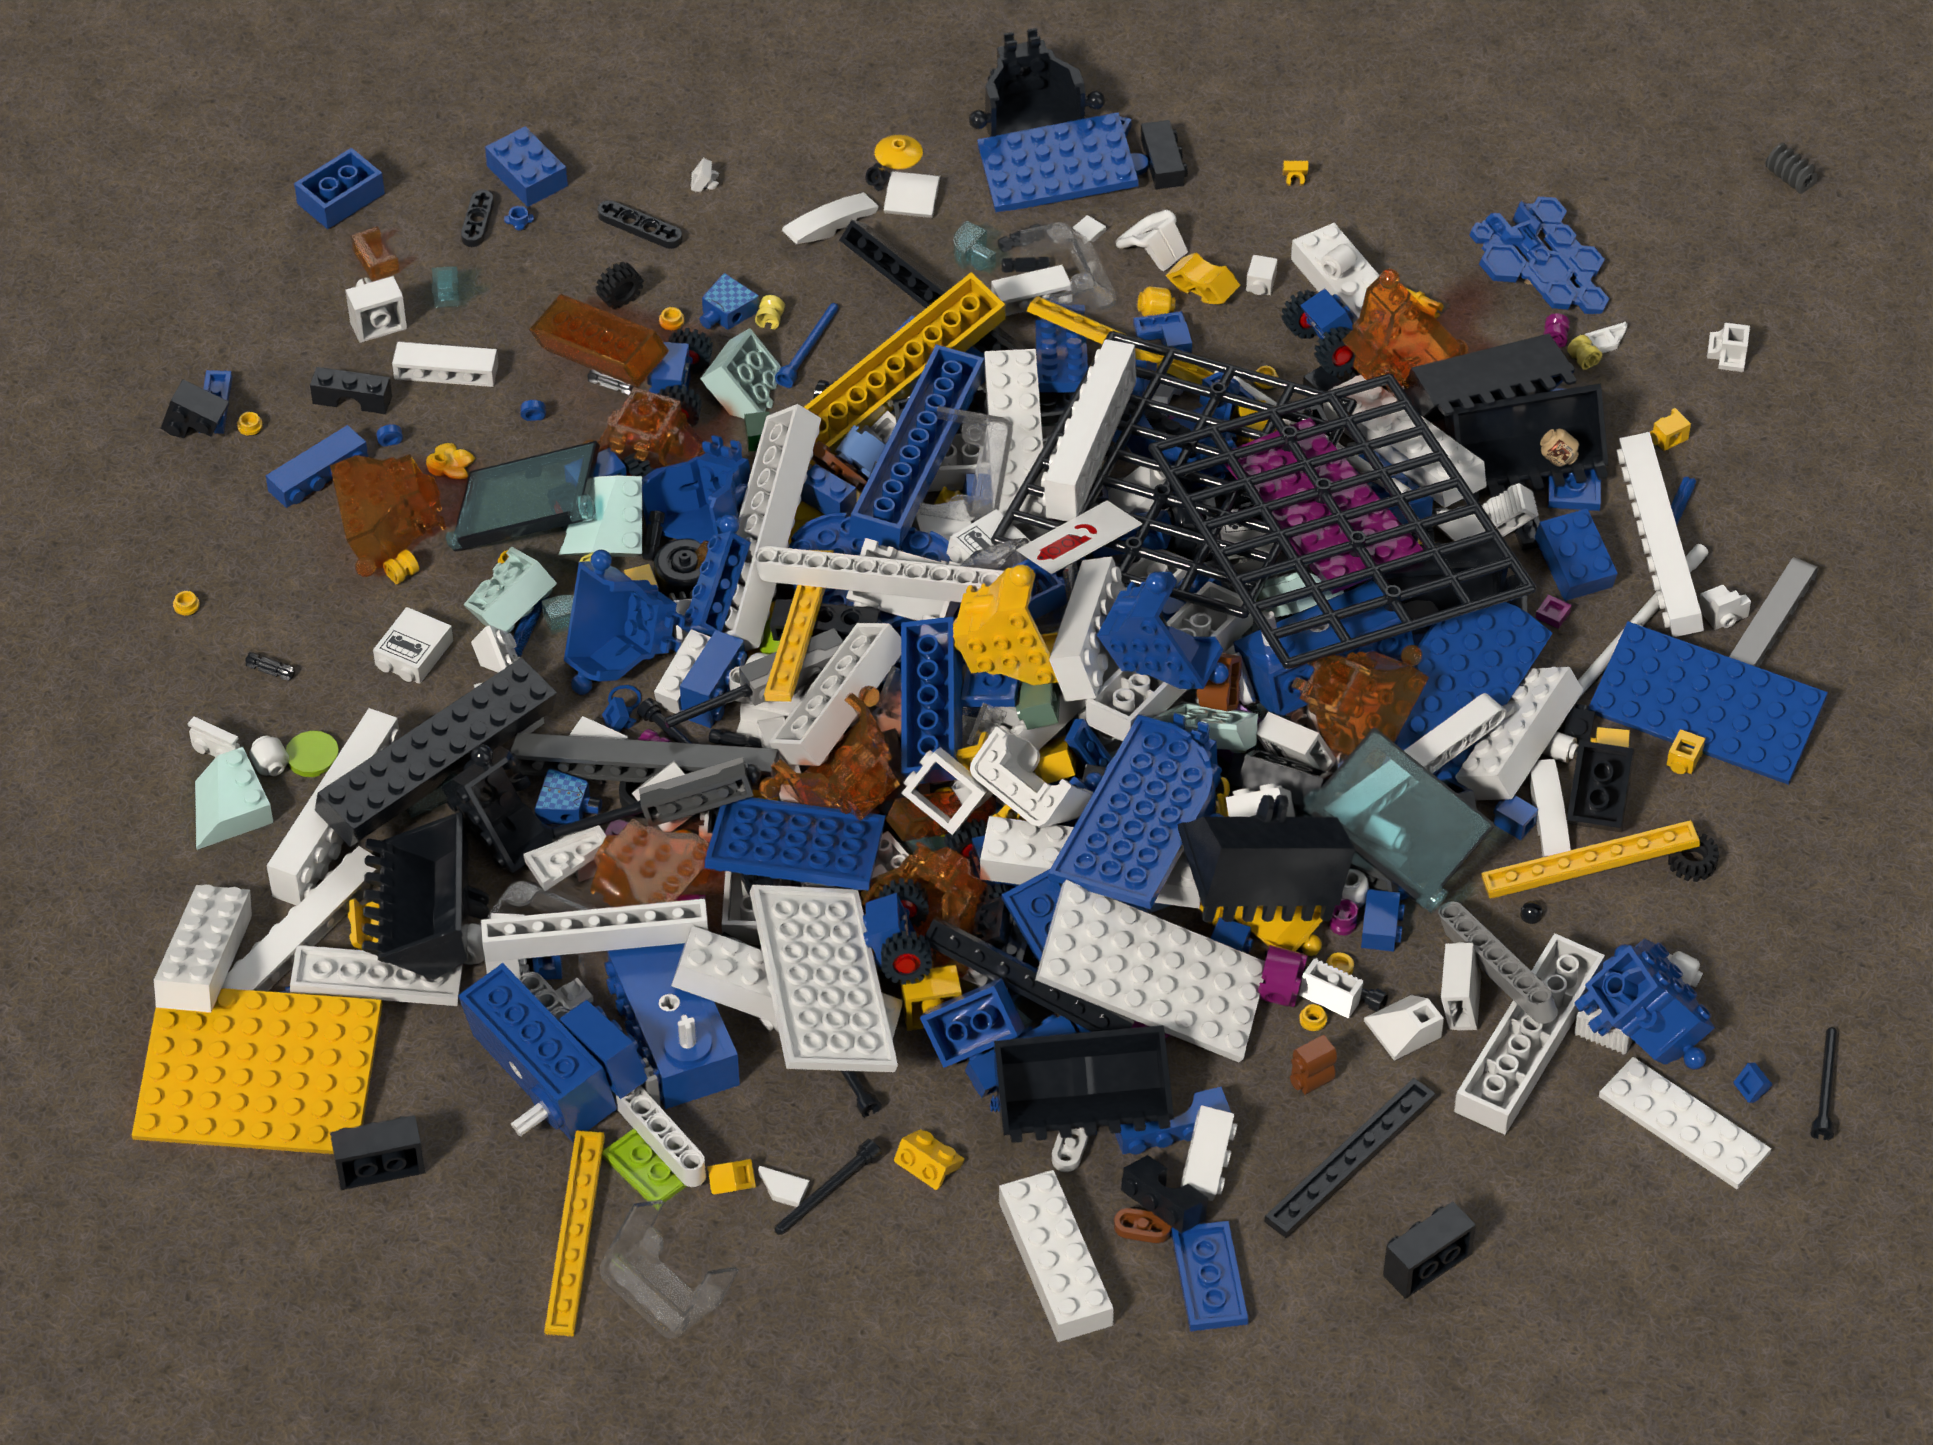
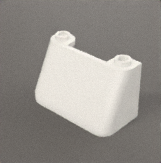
[846,538,965,621]
[970,726,1093,828]

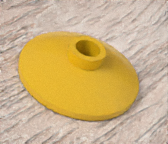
[875,135,923,169]

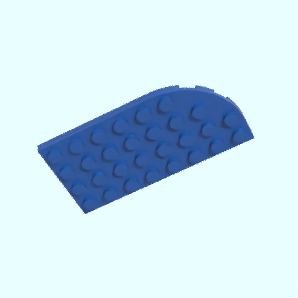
[1360,602,1553,781]
[1048,715,1214,909]

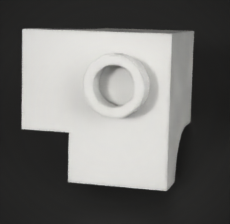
[1707,323,1750,372]
[1699,585,1751,630]

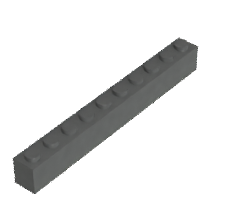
[510,733,781,791]

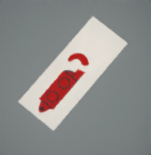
[1016,500,1142,574]

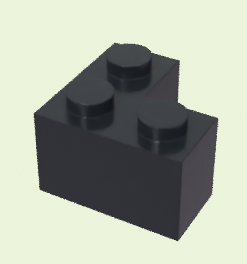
[160,379,229,439]

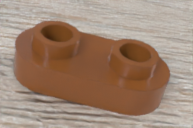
[1114,1208,1171,1243]

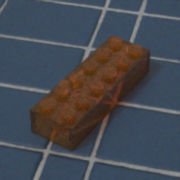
[529,294,669,388]

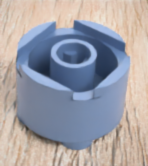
[835,425,885,481]

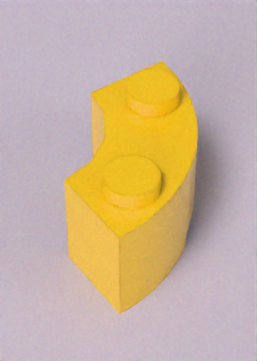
[1166,252,1240,304]

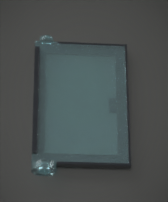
[446,441,600,552]
[1303,727,1495,914]

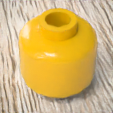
[1137,286,1176,317]

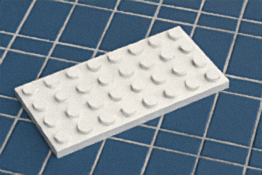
[1035,880,1265,1062]
[750,885,898,1072]

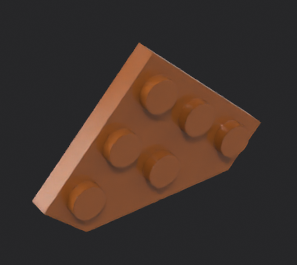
[812,441,867,492]

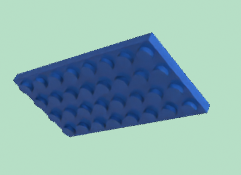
[1589,621,1828,785]

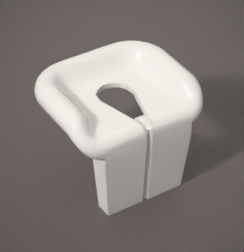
[1116,210,1188,271]

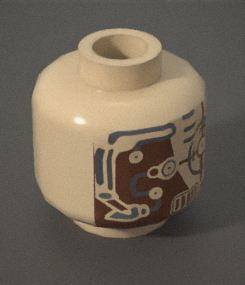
[1540,429,1579,467]

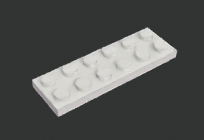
[290,945,463,1006]
[1599,1057,1771,1189]

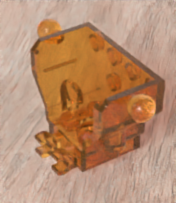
[1342,269,1468,398]
[582,387,705,467]
[330,454,446,577]
[1291,645,1429,785]
[759,685,900,821]
[590,819,712,907]
[858,842,987,979]

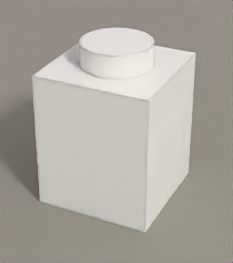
[1246,255,1277,295]

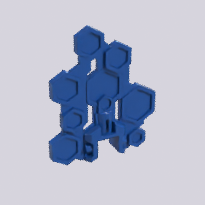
[1469,196,1609,314]

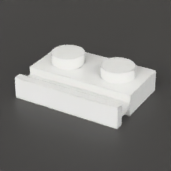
[188,717,240,758]

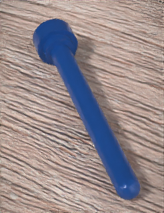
[775,303,839,388]

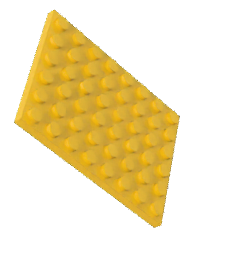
[132,988,382,1154]

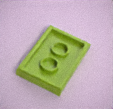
[602,1129,687,1209]

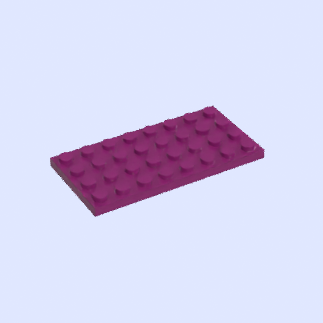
[1224,418,1423,594]

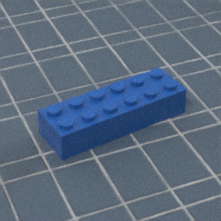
[901,617,963,784]

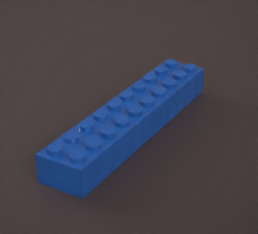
[849,344,984,551]

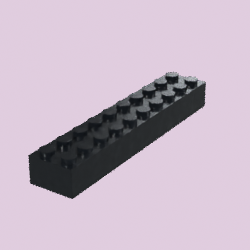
[314,657,557,847]

